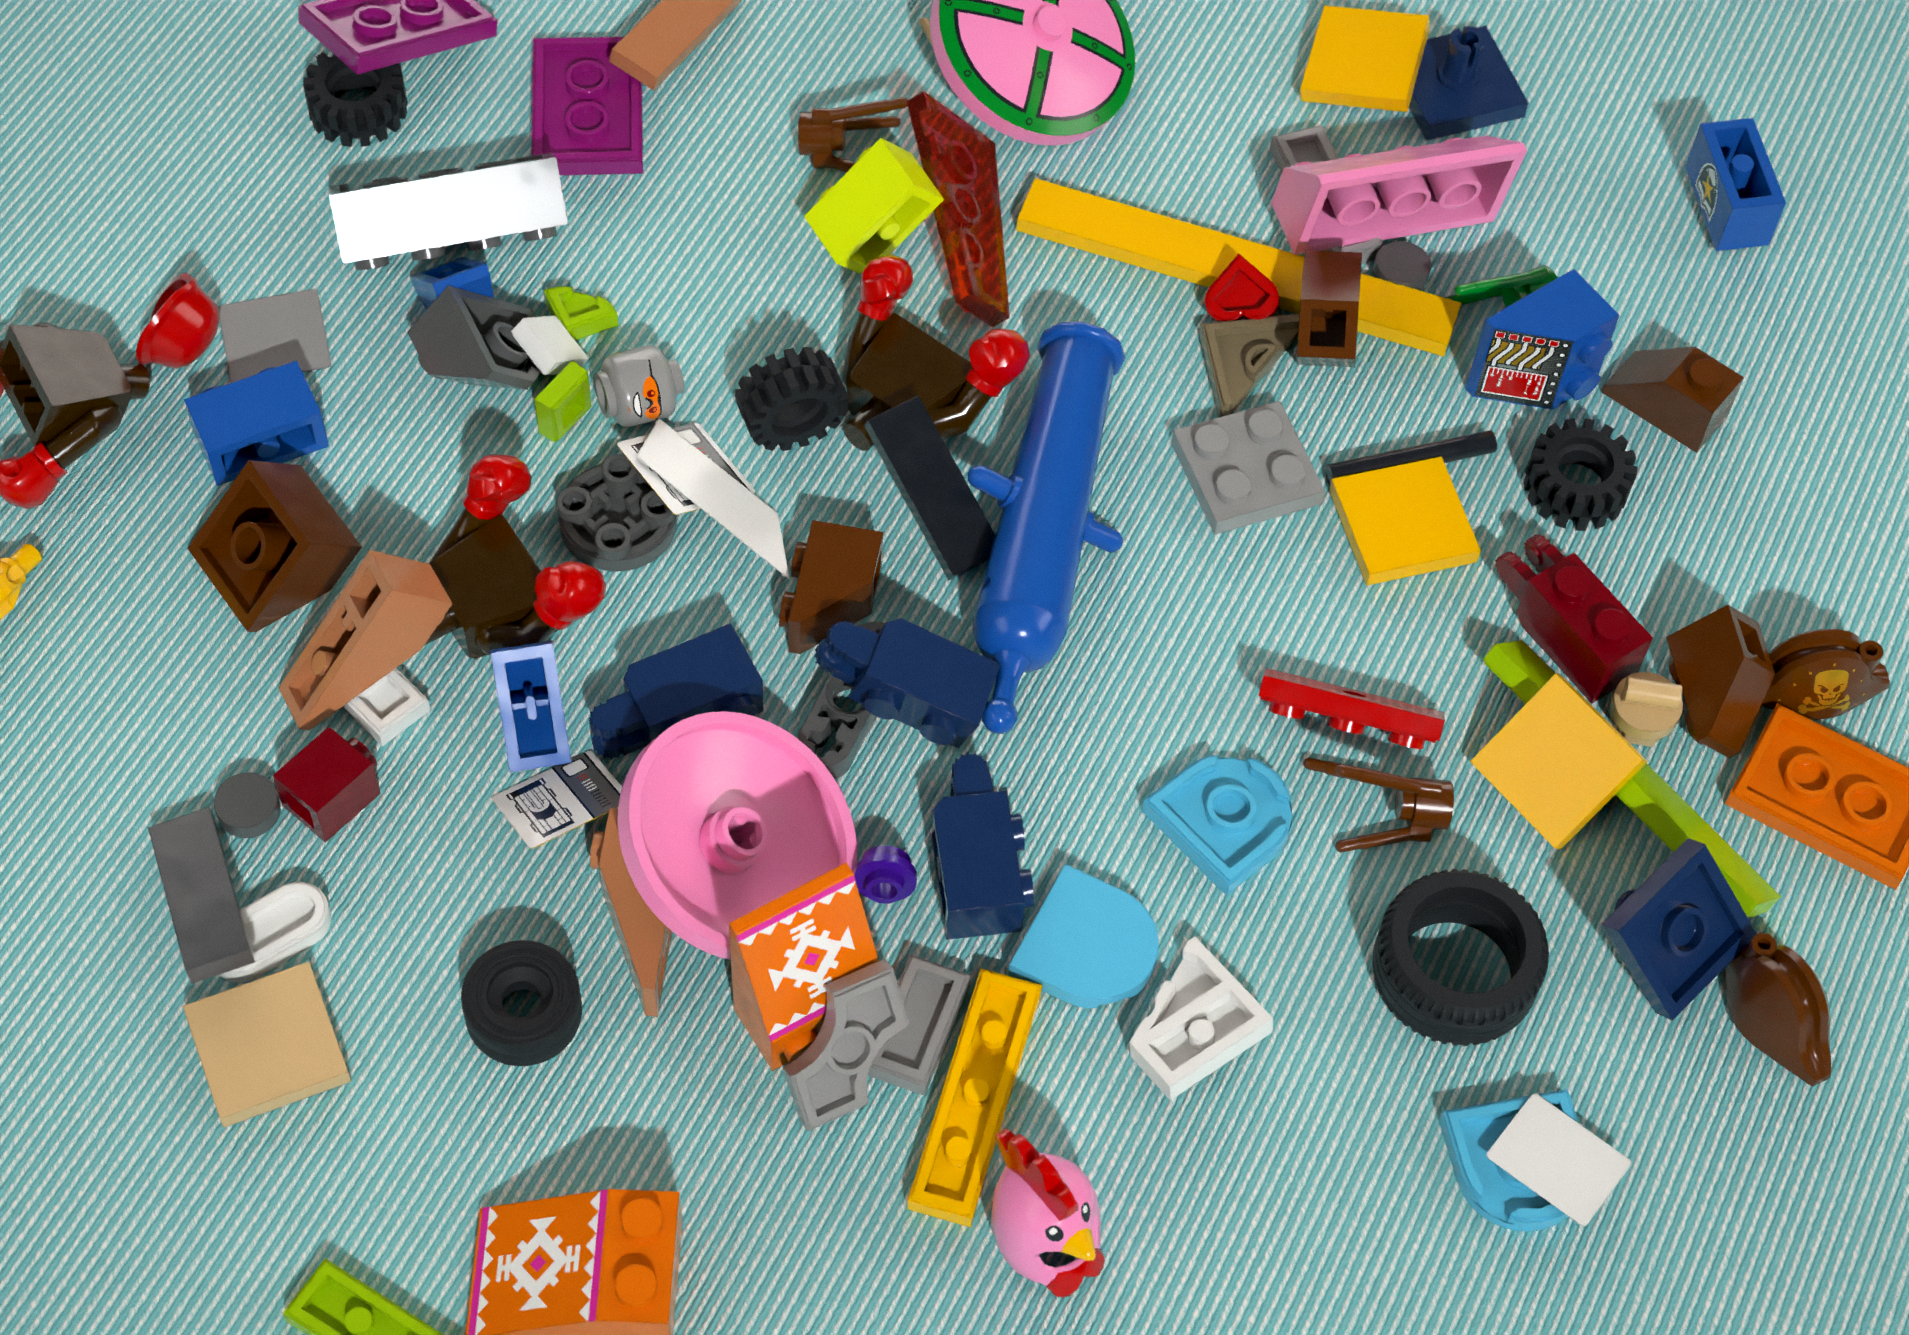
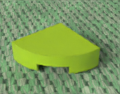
[543,286,619,340]

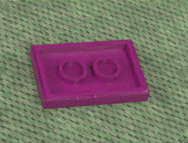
[298,0,498,75]
[531,37,643,175]

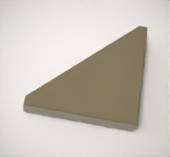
[1199,314,1300,418]

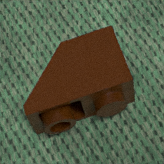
[1297,250,1362,367]
[779,520,883,654]
[1666,605,1775,758]

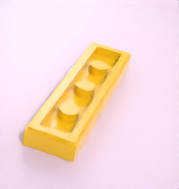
[907,968,1043,1228]

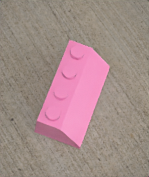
[1271,136,1527,255]

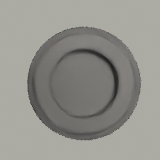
[1372,241,1431,291]
[214,772,281,838]

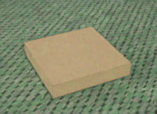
[183,961,351,1128]

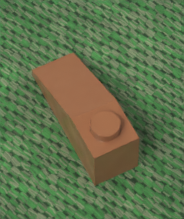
[278,550,453,731]
[590,808,673,1017]

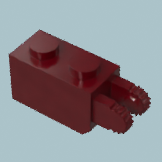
[1495,534,1653,704]

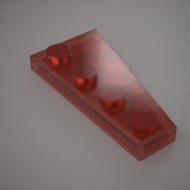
[906,91,1010,328]

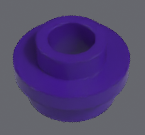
[854,846,917,904]

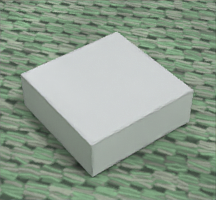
[511,315,589,375]
[343,668,430,747]

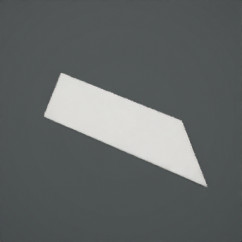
[636,418,790,580]

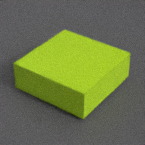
[535,361,592,443]

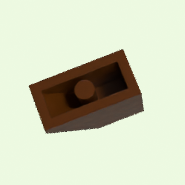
[1601,347,1744,453]

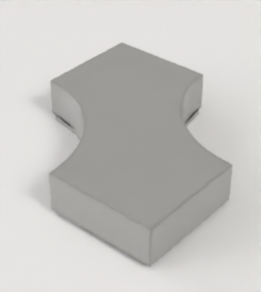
[782,959,909,1131]

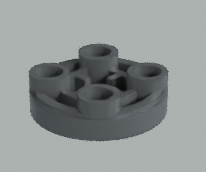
[557,454,677,571]

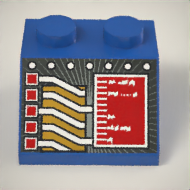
[1465,269,1620,410]

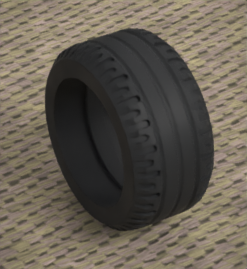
[1372,869,1549,1046]

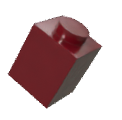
[273,727,381,843]

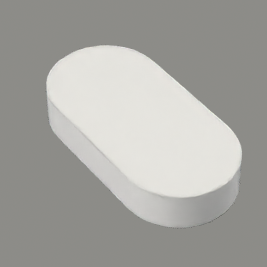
[219,882,331,983]

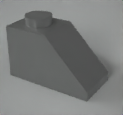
[407,285,540,390]

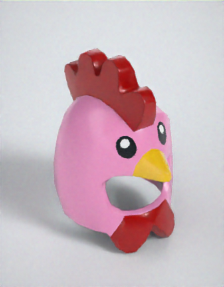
[991,1128,1105,1298]

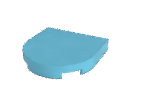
[1142,755,1292,896]
[1008,864,1159,1008]
[1439,1089,1579,1231]

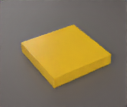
[1300,5,1430,112]
[1329,456,1481,586]
[1470,673,1648,850]

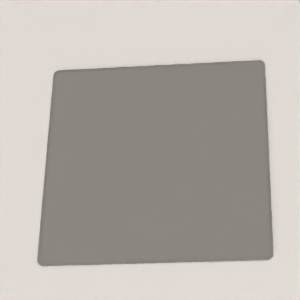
[218,289,332,383]

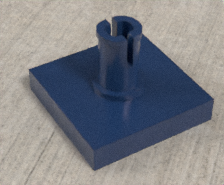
[1409,25,1529,141]
[1602,838,1757,1021]

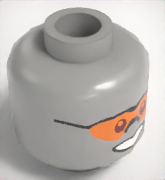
[594,345,685,428]

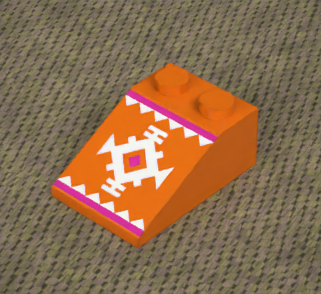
[729,862,879,1071]
[465,1189,682,1335]

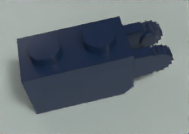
[814,618,1001,749]
[589,623,764,760]
[931,752,1034,940]

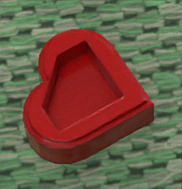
[1205,254,1280,322]

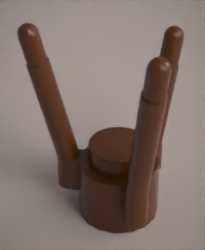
[798,97,909,173]
[1303,757,1454,852]

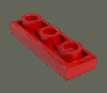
[1258,668,1445,749]

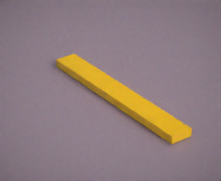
[1016,178,1461,357]

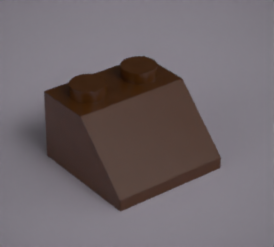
[187,460,362,632]

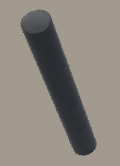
[1325,430,1497,486]

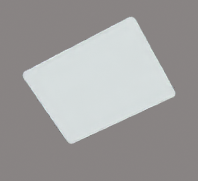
[1487,1094,1632,1226]

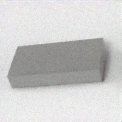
[868,955,971,1096]

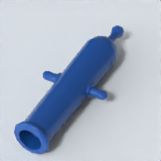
[968,321,1126,734]

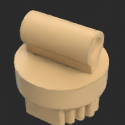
[1609,672,1683,747]

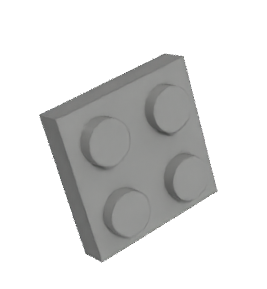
[1171,401,1325,535]

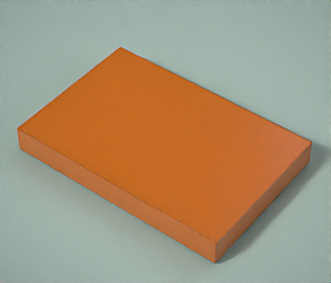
[1724,703,1909,890]

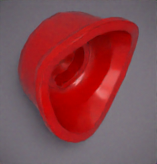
[136,273,220,369]

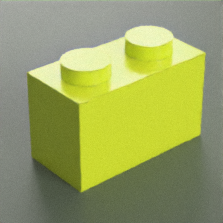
[804,138,945,274]

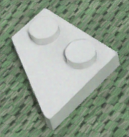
[1130,936,1273,1101]

